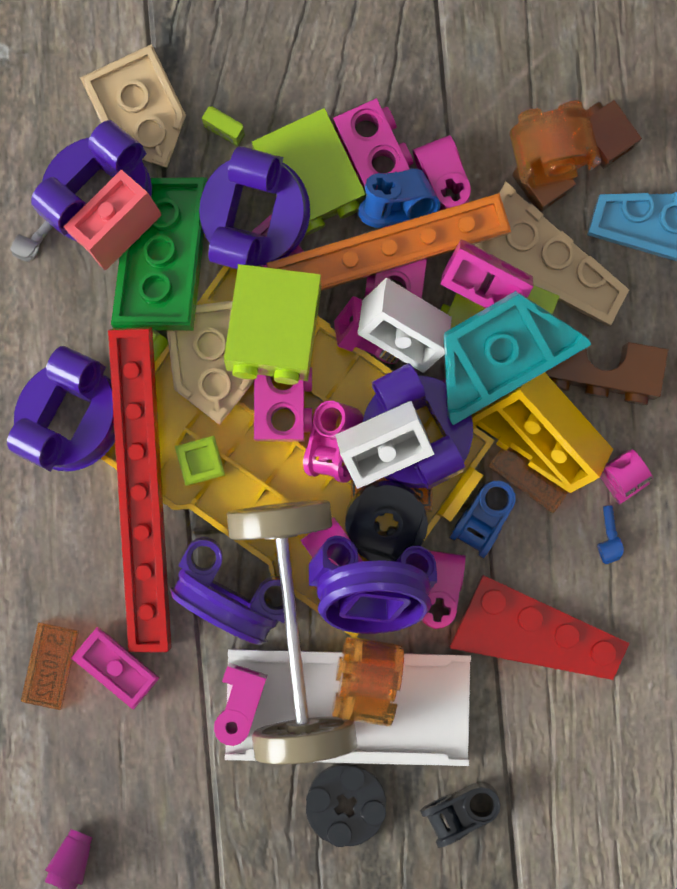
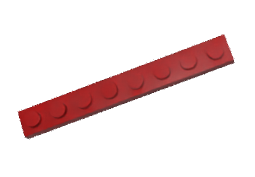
[108,327,172,652]

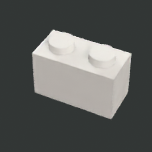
[358,278,451,373]
[335,401,434,489]

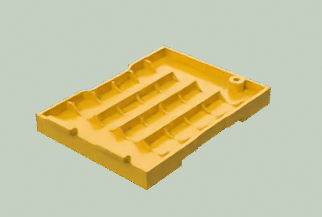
[101,266,495,639]

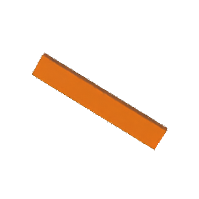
[267,193,512,291]

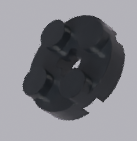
[345,481,428,561]
[306,764,386,847]

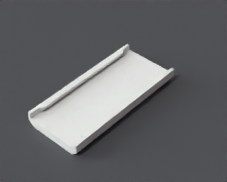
[225,649,471,766]

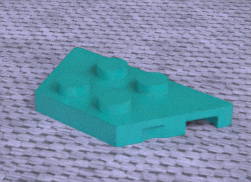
[444,291,592,425]

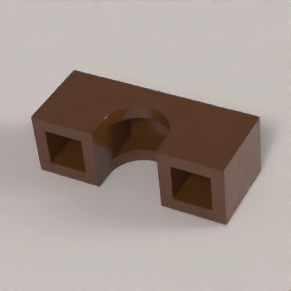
[512,100,642,212]
[545,334,669,405]

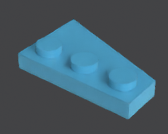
[587,192,677,261]

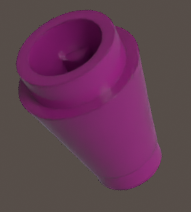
[44,829,93,889]

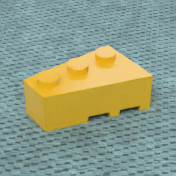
[471,372,613,493]

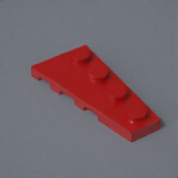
[449,575,630,680]

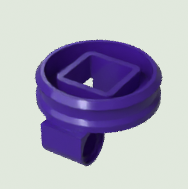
[31,120,152,241]
[199,146,310,269]
[7,346,115,472]
[363,363,473,490]
[309,536,438,634]
[171,537,295,645]

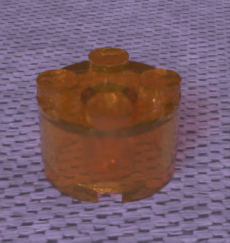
[509,100,601,185]
[332,637,404,727]

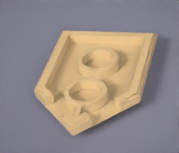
[80,44,186,168]
[167,301,254,425]

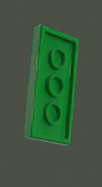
[111,177,208,331]

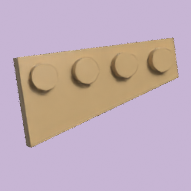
[474,181,629,327]

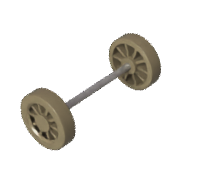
[227,500,358,765]

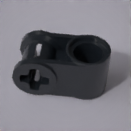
[420,782,501,848]

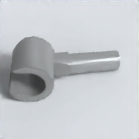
[11,221,53,262]

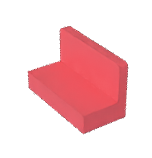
[63,170,161,270]

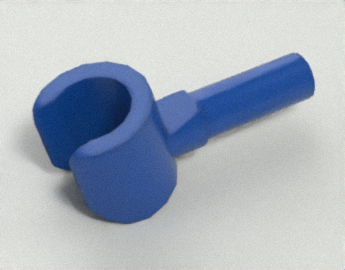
[597,505,624,564]

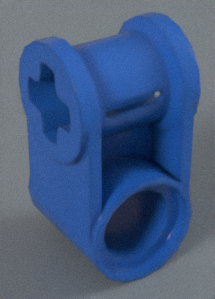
[358,168,441,228]
[449,480,516,559]

